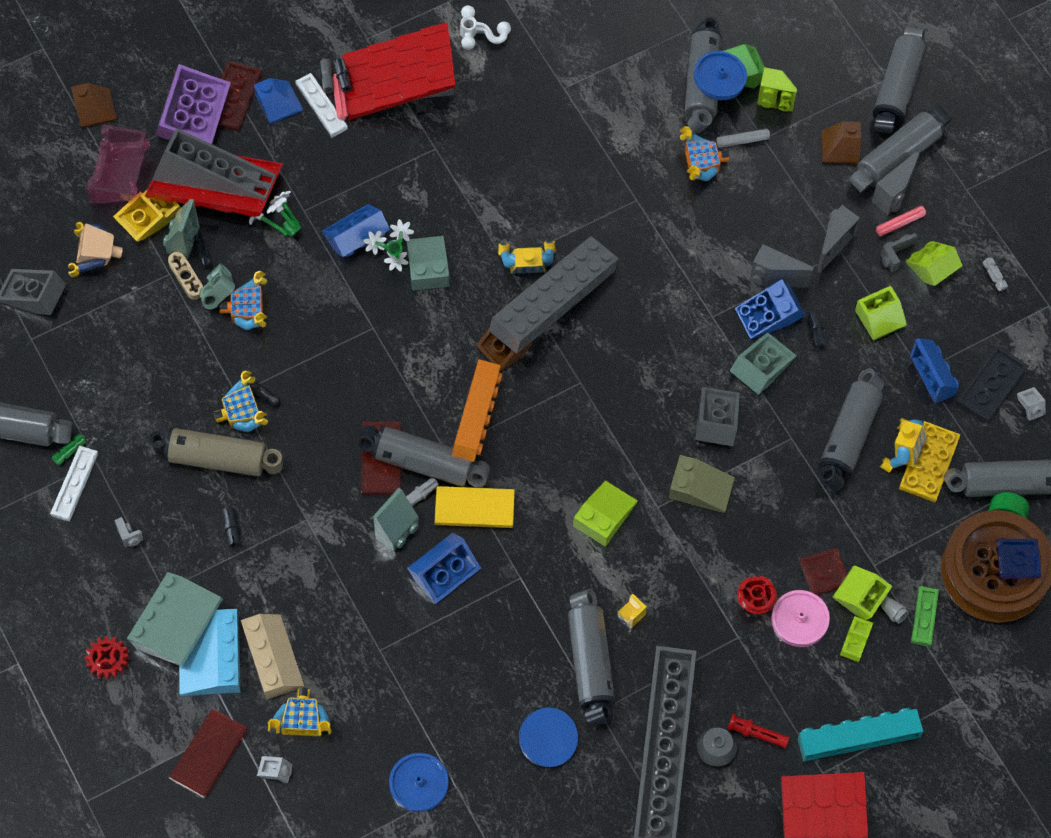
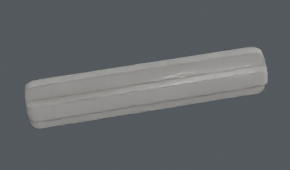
[717,129,770,148]

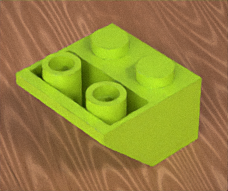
[757,67,797,111]
[905,241,963,286]
[855,286,907,341]
[833,566,892,620]

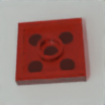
[799,548,847,595]

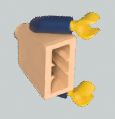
[68,222,122,277]

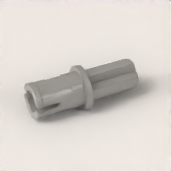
[406,478,439,506]

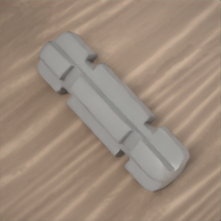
[983,258,1008,291]

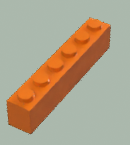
[452,360,502,462]

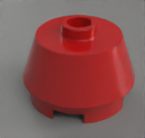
[737,576,777,614]

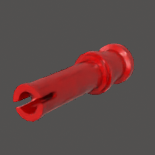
[727,713,789,749]

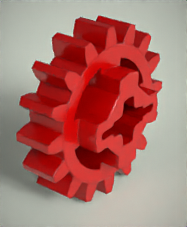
[85,636,129,680]

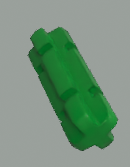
[52,434,86,465]

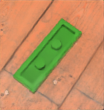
[911,586,939,647]

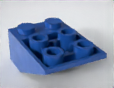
[735,279,806,340]

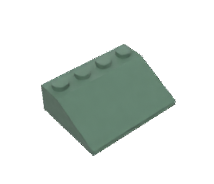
[127,572,223,666]

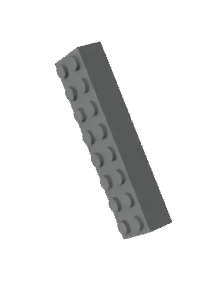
[489,236,619,354]

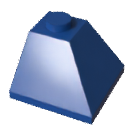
[254,78,303,124]

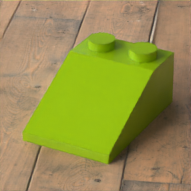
[573,481,638,547]

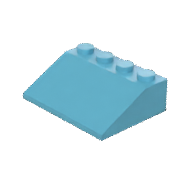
[179,609,240,696]

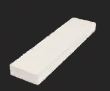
[295,73,348,137]
[50,446,98,522]

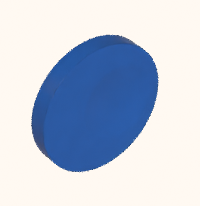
[694,51,747,100]
[519,708,578,767]
[389,753,448,812]

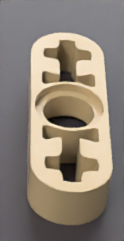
[168,252,203,300]

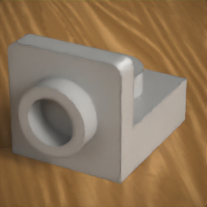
[1017,387,1046,420]
[115,517,143,547]
[257,756,292,783]

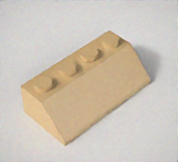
[241,614,304,700]

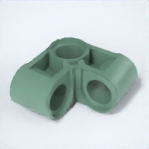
[199,264,235,309]

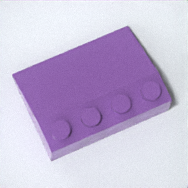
[155,64,231,144]

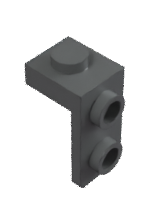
[881,233,917,273]

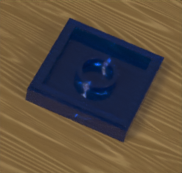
[997,539,1041,579]

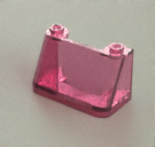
[86,124,150,204]

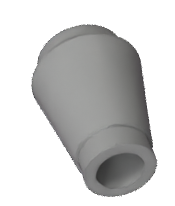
[880,595,909,624]

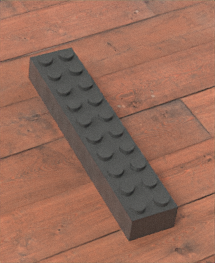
[634,646,696,838]

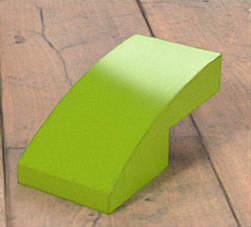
[840,616,873,662]

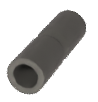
[320,59,334,94]

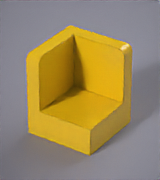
[618,594,647,628]

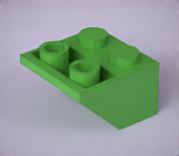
[724,44,765,89]

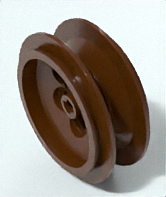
[941,510,1051,623]

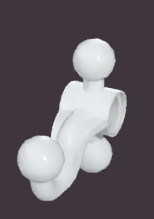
[460,5,511,50]

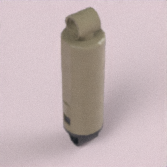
[148,427,283,477]

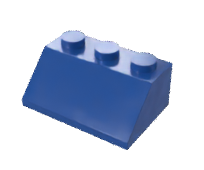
[321,204,390,257]
[910,338,959,404]
[407,533,481,604]

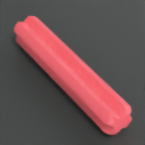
[333,74,348,120]
[876,206,926,236]

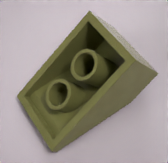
[669,455,735,513]

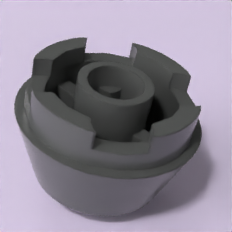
[697,727,737,766]

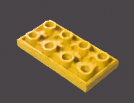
[899,421,960,502]
[435,486,514,528]

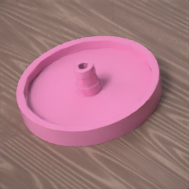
[771,590,830,647]

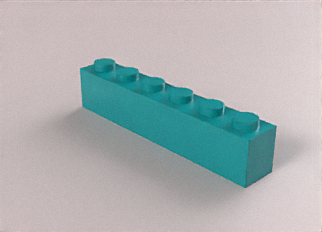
[797,708,923,762]

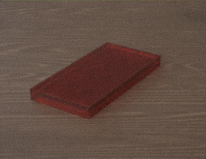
[217,61,262,132]
[361,421,400,495]
[169,709,247,798]

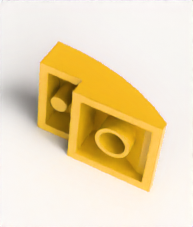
[113,189,181,242]

